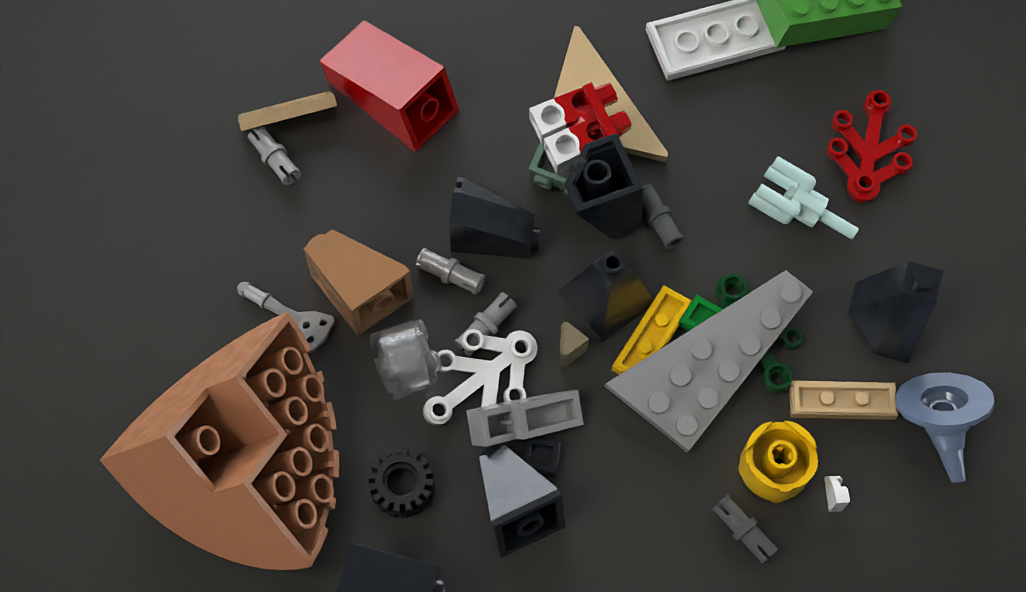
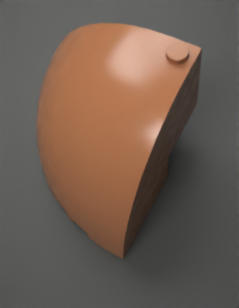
[100,312,339,570]

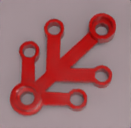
[826,90,917,202]

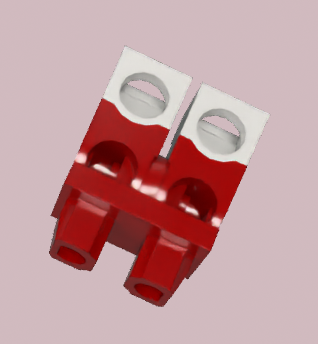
[529,82,632,174]

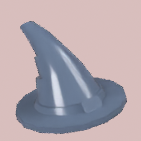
[896,372,995,483]

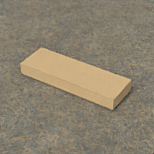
[238,91,337,131]
[789,381,898,420]

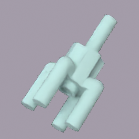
[748,156,859,240]

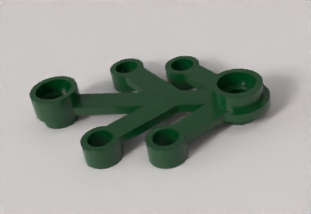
[715,274,804,393]

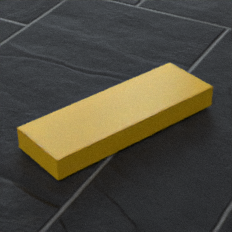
[611,285,692,375]

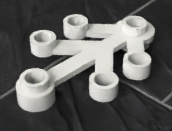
[423,329,537,426]

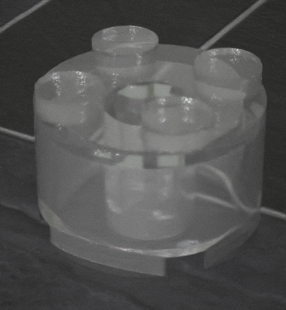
[370,319,442,400]

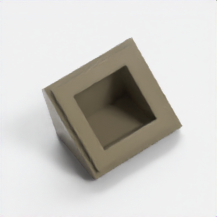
[560,322,589,367]

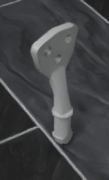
[237,282,335,353]

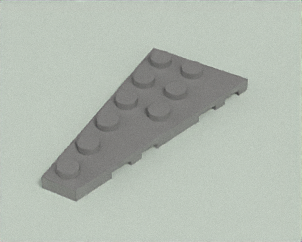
[604,270,813,452]

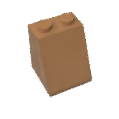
[303,229,413,336]

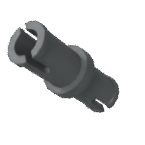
[642,184,684,250]
[711,494,779,564]

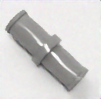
[248,126,301,186]
[415,248,485,295]
[454,292,517,356]

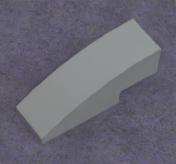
[466,390,584,447]

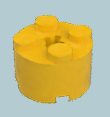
[738,421,818,503]

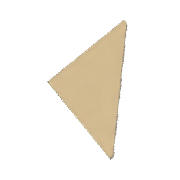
[554,26,668,162]

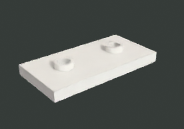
[645,0,786,81]

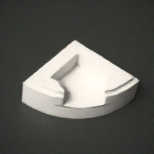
[824,476,850,512]

